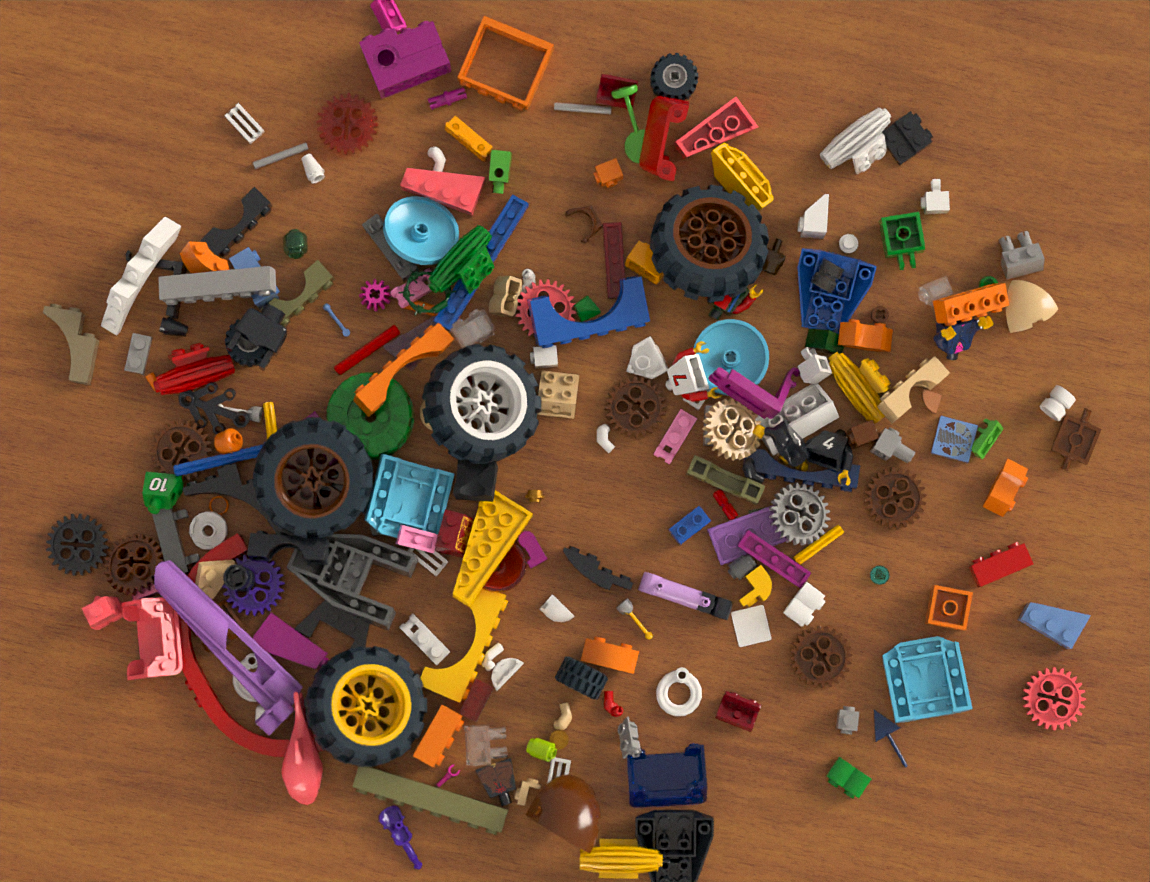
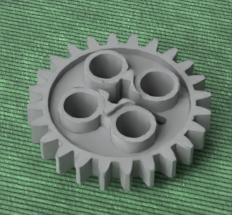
[769,483,830,546]

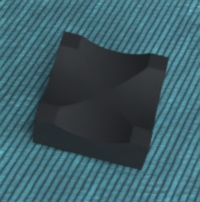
[453,459,498,502]

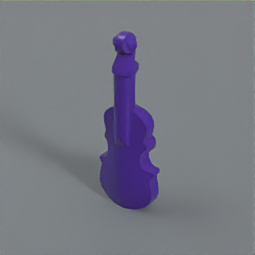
[378,806,422,870]

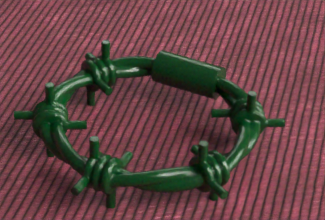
[398,270,456,316]

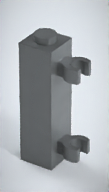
[362,214,419,282]
[152,508,200,575]

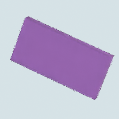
[707,505,787,565]

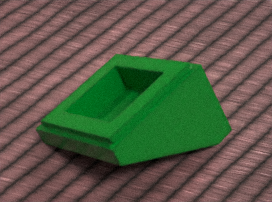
[573,296,601,322]

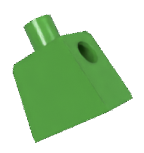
[489,150,512,194]

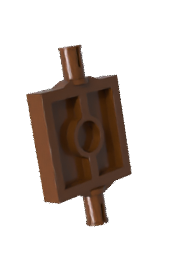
[1051,408,1102,471]

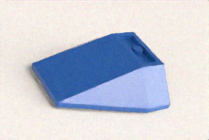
[797,248,877,334]

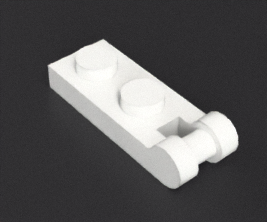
[399,613,450,665]

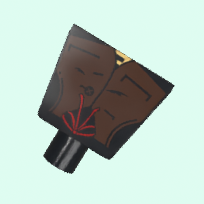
[476,758,516,806]

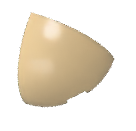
[1006,280,1058,333]

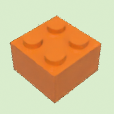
[925,585,973,631]

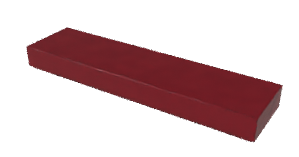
[603,222,625,299]

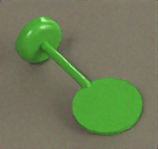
[611,84,645,163]

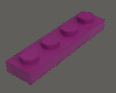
[737,529,811,589]

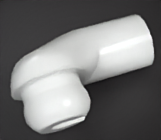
[428,147,446,172]

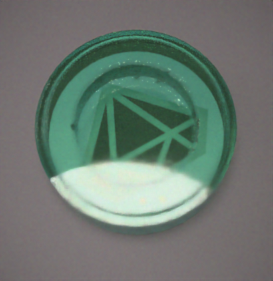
[870,565,890,585]

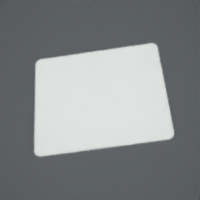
[731,605,771,647]

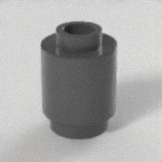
[727,553,757,581]

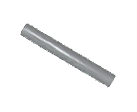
[554,103,611,114]
[253,142,309,169]

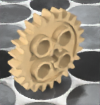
[702,398,761,461]

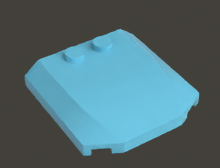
[364,454,455,538]
[882,636,972,723]

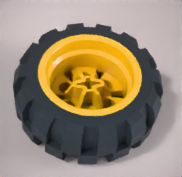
[306,646,427,767]

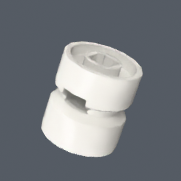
[1039,385,1076,421]

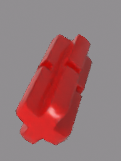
[713,489,738,520]

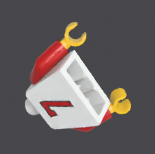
[666,341,723,402]

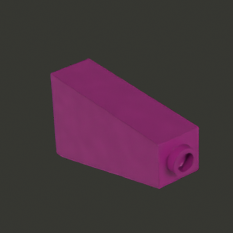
[252,613,329,669]

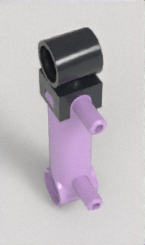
[638,572,734,620]

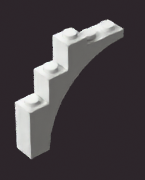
[101,217,181,335]

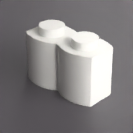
[783,582,825,627]

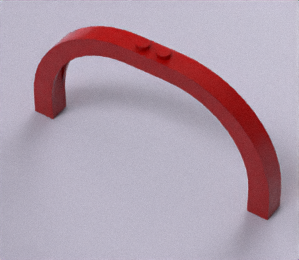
[178,533,351,757]

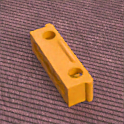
[445,116,493,162]

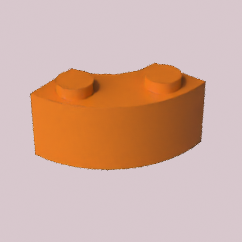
[180,241,229,274]
[838,319,893,352]
[983,458,1028,517]
[581,637,639,674]

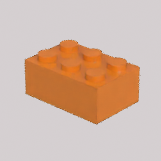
[413,705,464,768]

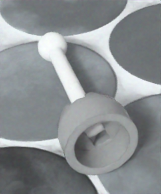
[218,404,263,422]

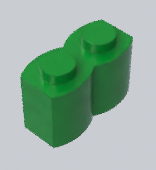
[826,757,872,799]

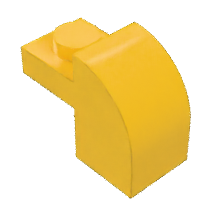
[739,565,772,607]

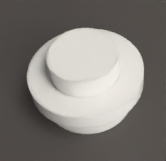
[839,234,858,253]

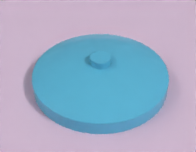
[383,196,459,265]
[694,319,769,396]

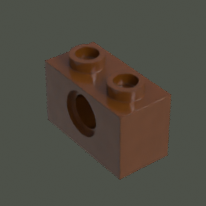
[846,420,879,449]

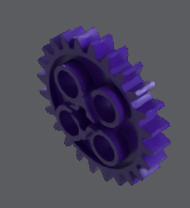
[222,555,285,616]

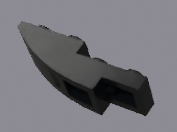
[563,546,633,591]

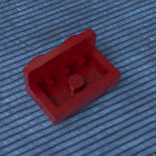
[596,74,638,109]
[715,691,762,732]

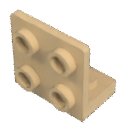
[538,371,579,419]

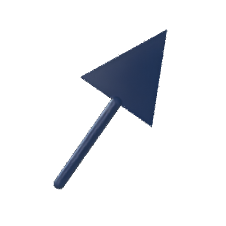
[874,710,908,767]

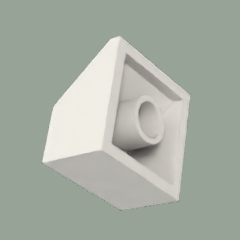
[797,194,829,239]

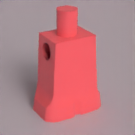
[81,596,123,630]

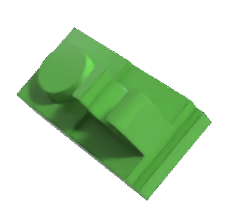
[971,418,1004,460]

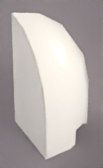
[540,595,575,623]

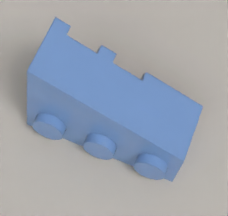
[229,247,280,310]

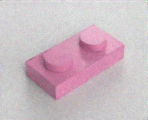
[396,525,438,553]

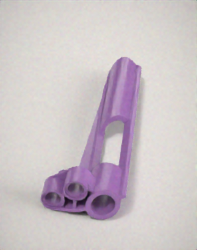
[154,560,303,735]

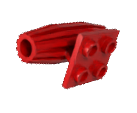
[153,342,235,395]

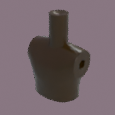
[762,238,786,275]

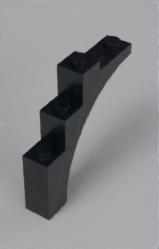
[182,463,293,535]

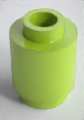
[527,738,557,762]

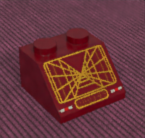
[435,509,474,558]

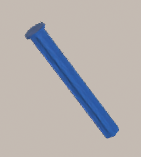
[173,442,265,476]

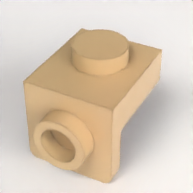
[515,778,541,806]

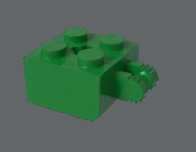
[879,212,925,270]

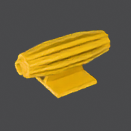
[828,352,891,424]
[580,839,663,879]

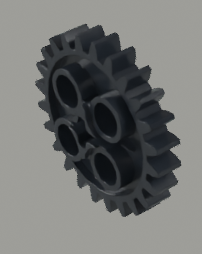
[46,513,110,576]

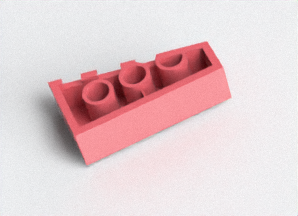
[673,97,758,159]
[400,168,486,216]

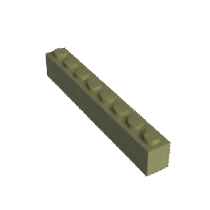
[352,767,509,835]

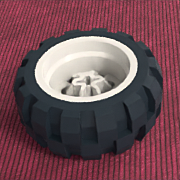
[422,344,541,464]

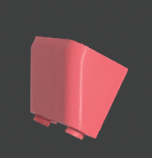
[121,597,183,680]

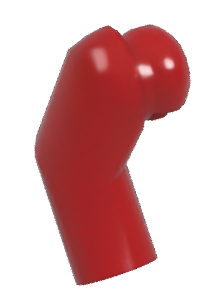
[604,691,623,717]

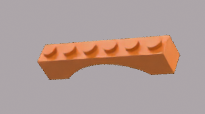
[353,322,454,417]

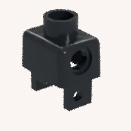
[227,303,287,371]

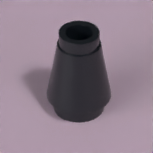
[159,317,188,337]

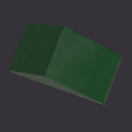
[804,328,844,354]

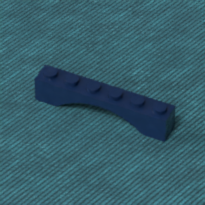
[742,449,860,492]

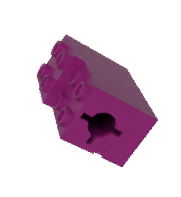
[359,21,452,99]

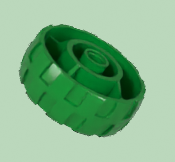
[326,372,414,460]

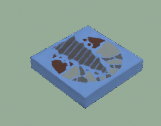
[931,416,978,463]

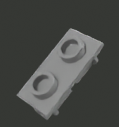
[618,717,641,759]

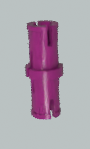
[428,86,467,110]

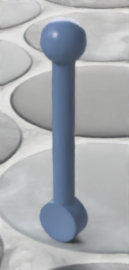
[323,304,350,337]

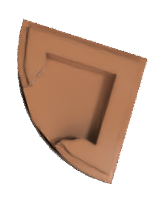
[922,389,942,414]

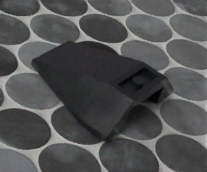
[635,810,714,882]

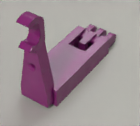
[708,367,800,419]

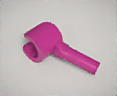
[436,764,460,787]

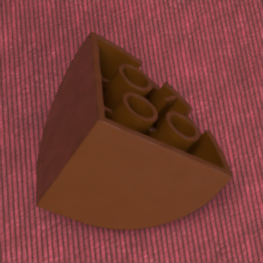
[525,775,600,854]

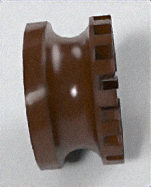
[871,306,889,324]

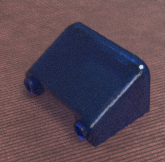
[627,743,708,808]

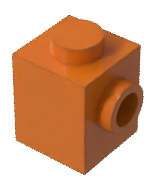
[593,158,623,188]

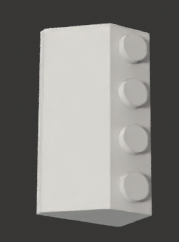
[755,383,839,456]

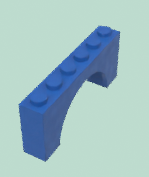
[527,275,650,348]

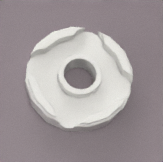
[189,511,228,550]

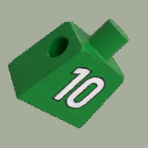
[142,472,184,514]

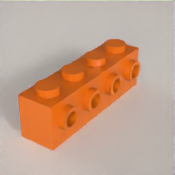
[933,283,1009,326]

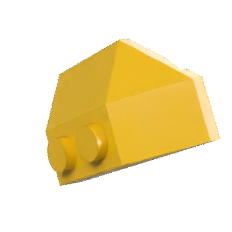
[711,143,774,210]

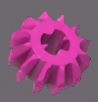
[359,279,392,312]

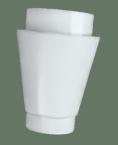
[301,154,325,183]

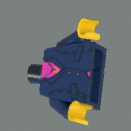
[933,316,994,361]

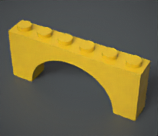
[420,586,508,703]

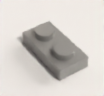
[124,333,152,375]

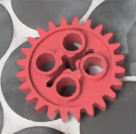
[515,279,576,336]
[1022,667,1086,730]

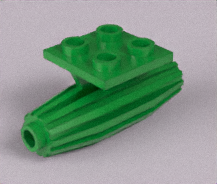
[428,225,495,294]

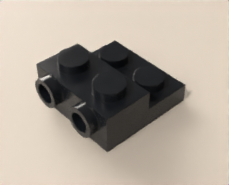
[880,111,933,166]

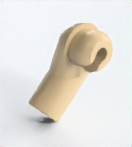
[554,702,572,730]

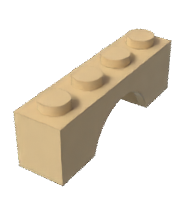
[877,356,950,423]

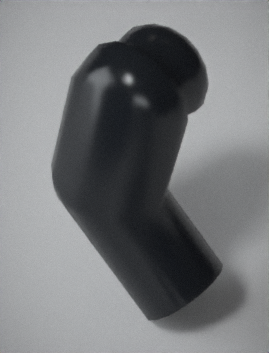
[743,458,765,484]

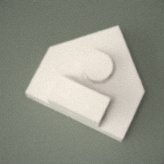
[626,336,669,379]

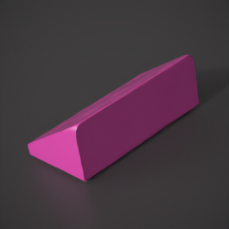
[370,0,407,33]

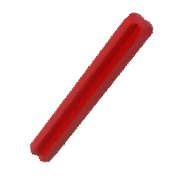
[334,325,400,375]

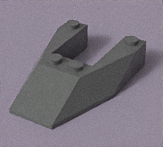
[287,534,418,631]

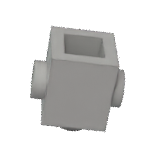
[836,706,859,734]

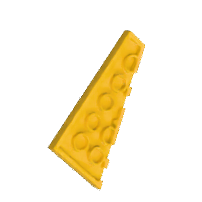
[453,490,533,607]

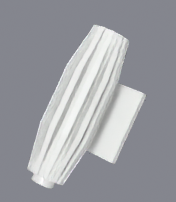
[820,108,891,174]

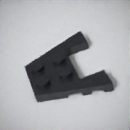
[295,600,370,649]

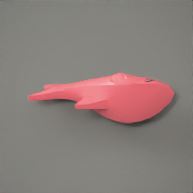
[281,691,323,805]

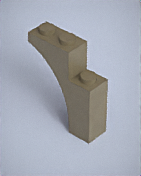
[43,304,99,385]

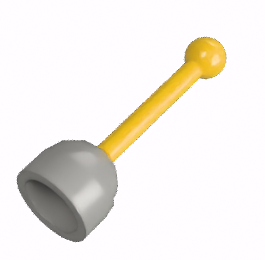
[616,598,653,640]

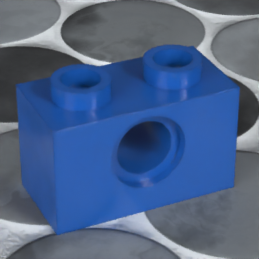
[668,506,711,545]

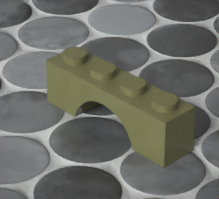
[260,260,335,327]
[686,455,765,505]

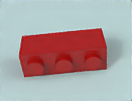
[969,542,1033,588]

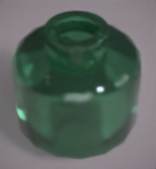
[283,229,308,259]

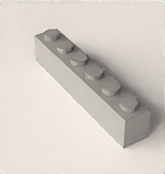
[159,266,276,305]

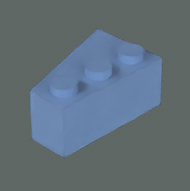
[1017,602,1091,649]

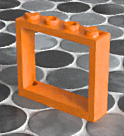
[457,16,554,111]

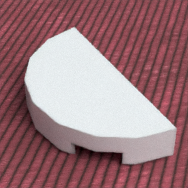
[491,658,524,691]

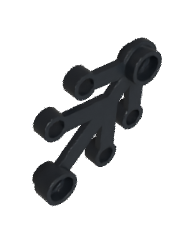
[178,381,250,435]

